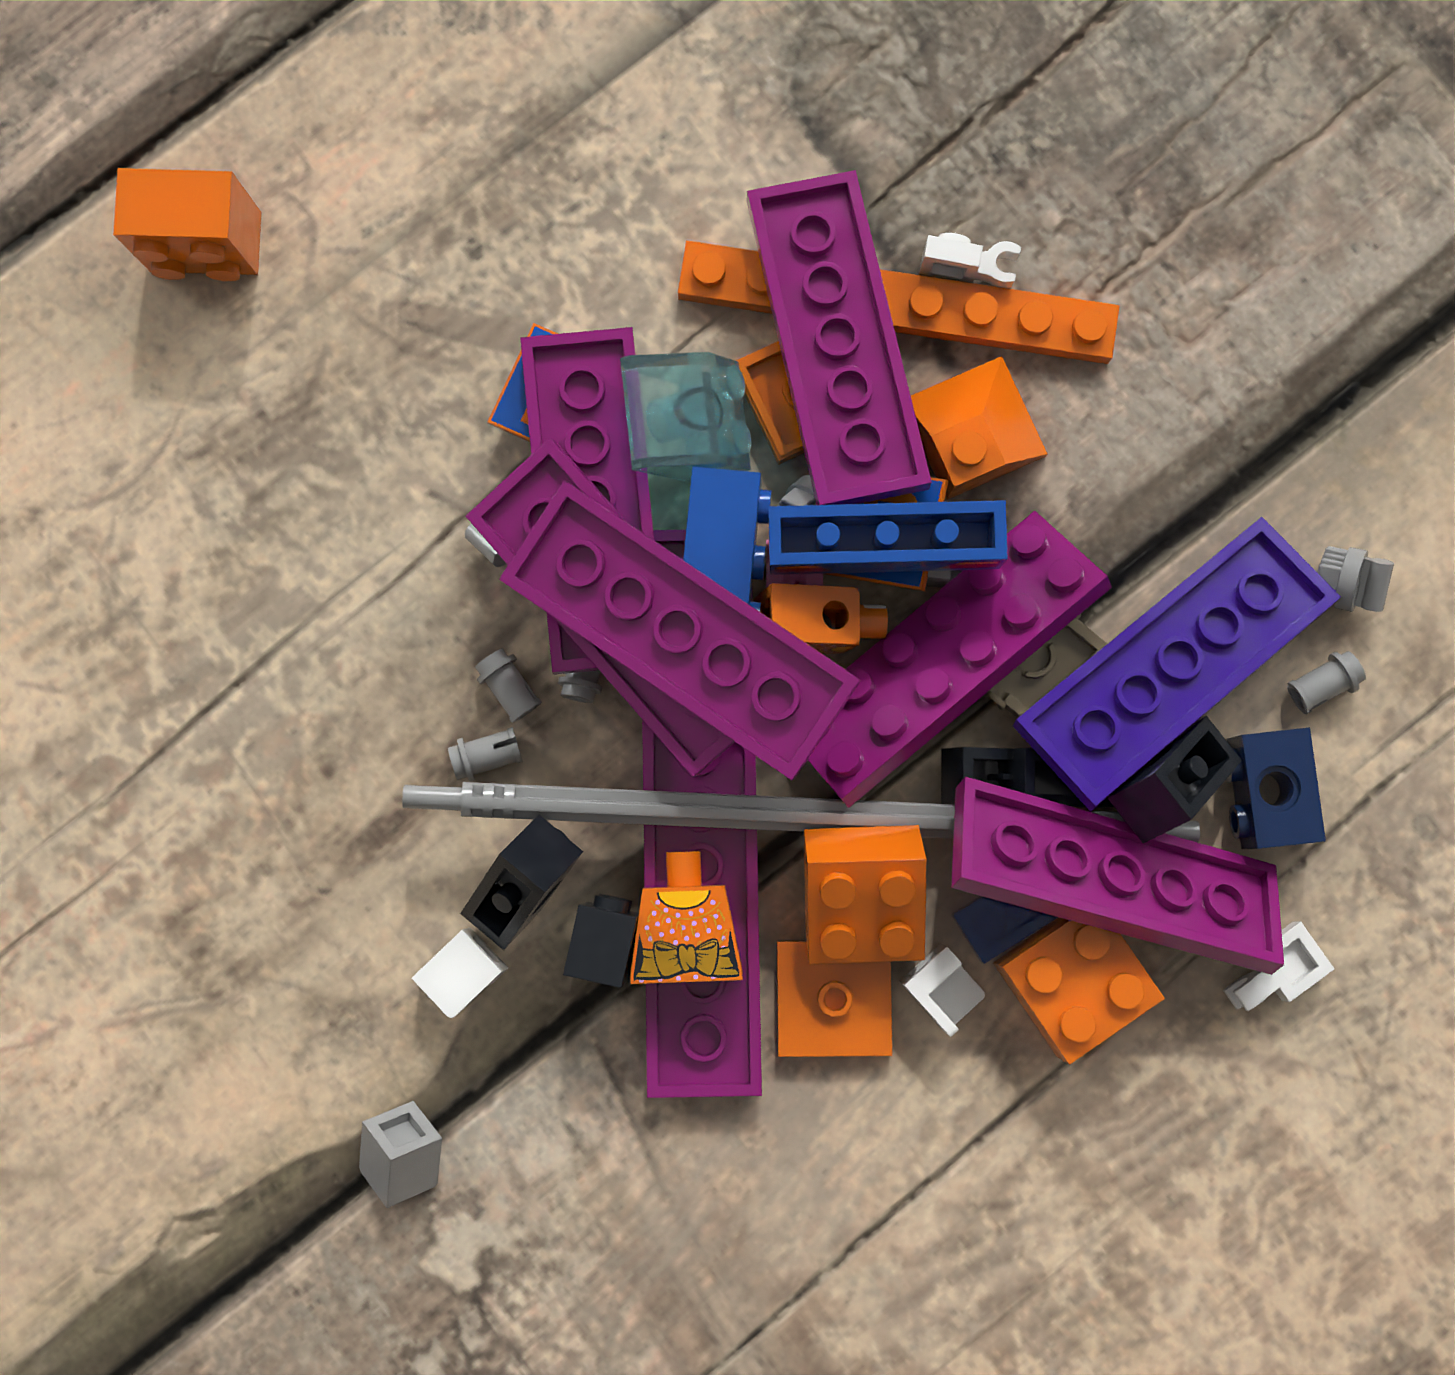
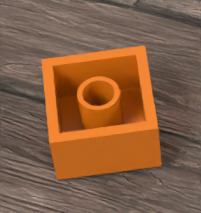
[113,168,262,281]
[804,825,927,964]
[993,917,1165,1065]

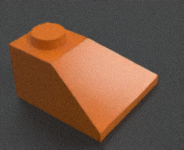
[911,356,1048,500]

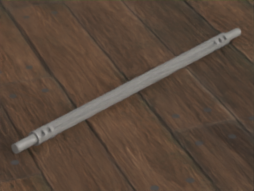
[402,782,1200,843]

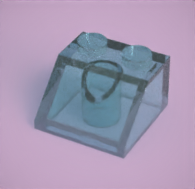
[620,352,752,483]

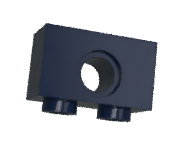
[1226,727,1326,849]

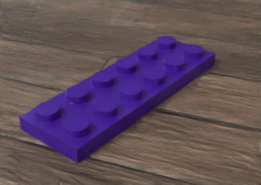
[1013,517,1341,812]

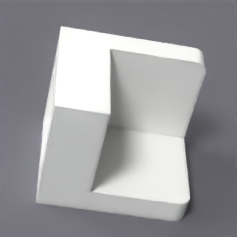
[412,928,508,1018]
[899,944,985,1037]

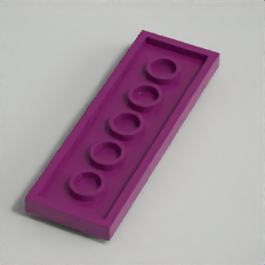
[746,170,932,505]
[520,327,654,675]
[465,438,735,777]
[499,481,861,780]
[808,511,1112,808]
[951,777,1284,975]

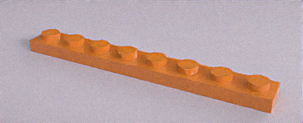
[678,240,1120,364]

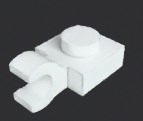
[919,233,1021,289]
[1223,922,1334,1011]

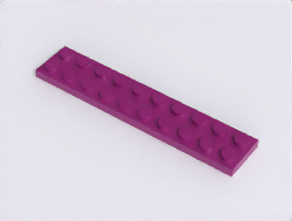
[642,530,762,1098]

